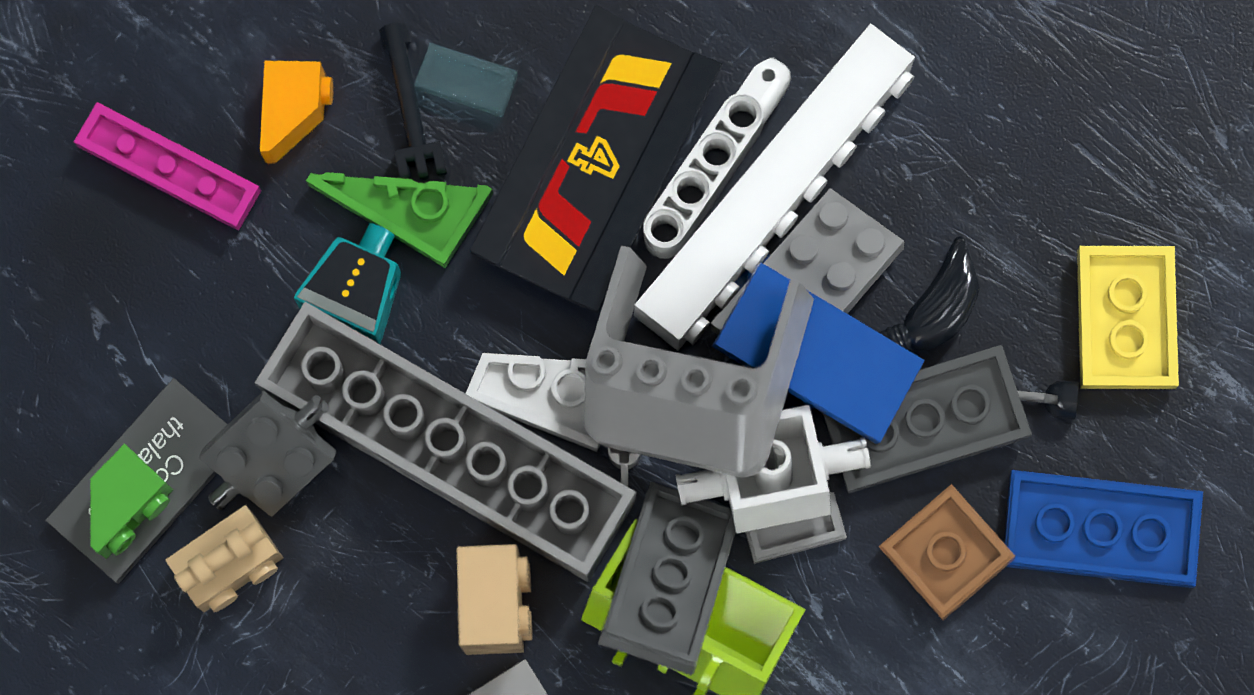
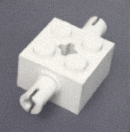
[676,405,871,533]

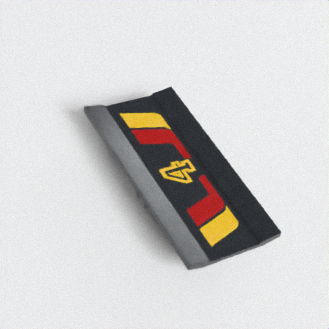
[470,5,722,313]

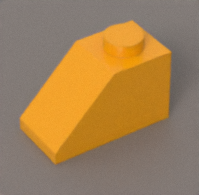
[260,61,333,163]

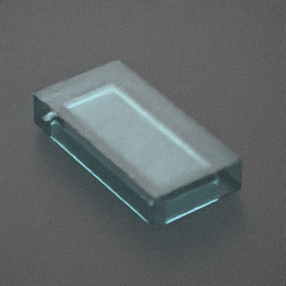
[415,43,518,118]

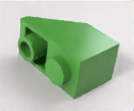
[90,443,174,559]

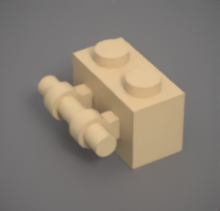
[165,505,283,612]

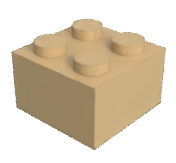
[457,545,532,655]

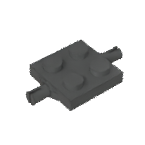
[199,390,336,517]

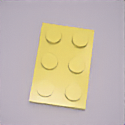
[1077,246,1179,389]

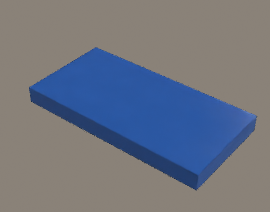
[712,262,925,444]
[1004,470,1203,588]

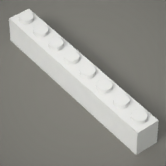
[634,23,915,351]

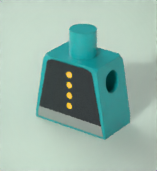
[294,223,401,344]

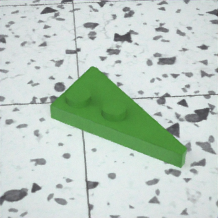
[306,172,493,268]

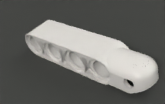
[644,58,791,258]

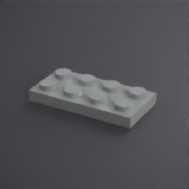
[711,188,904,335]

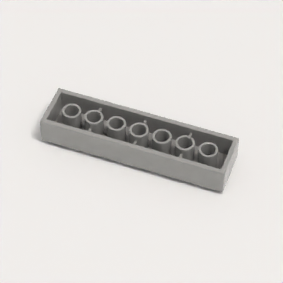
[255,302,636,582]

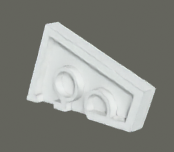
[465,353,600,452]

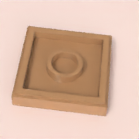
[879,484,1016,620]

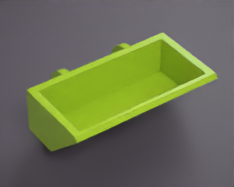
[581,519,805,695]

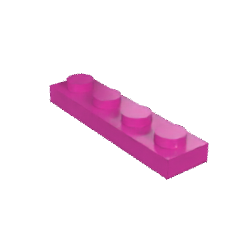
[74,102,261,231]

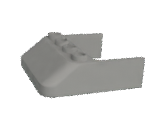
[584,246,814,477]

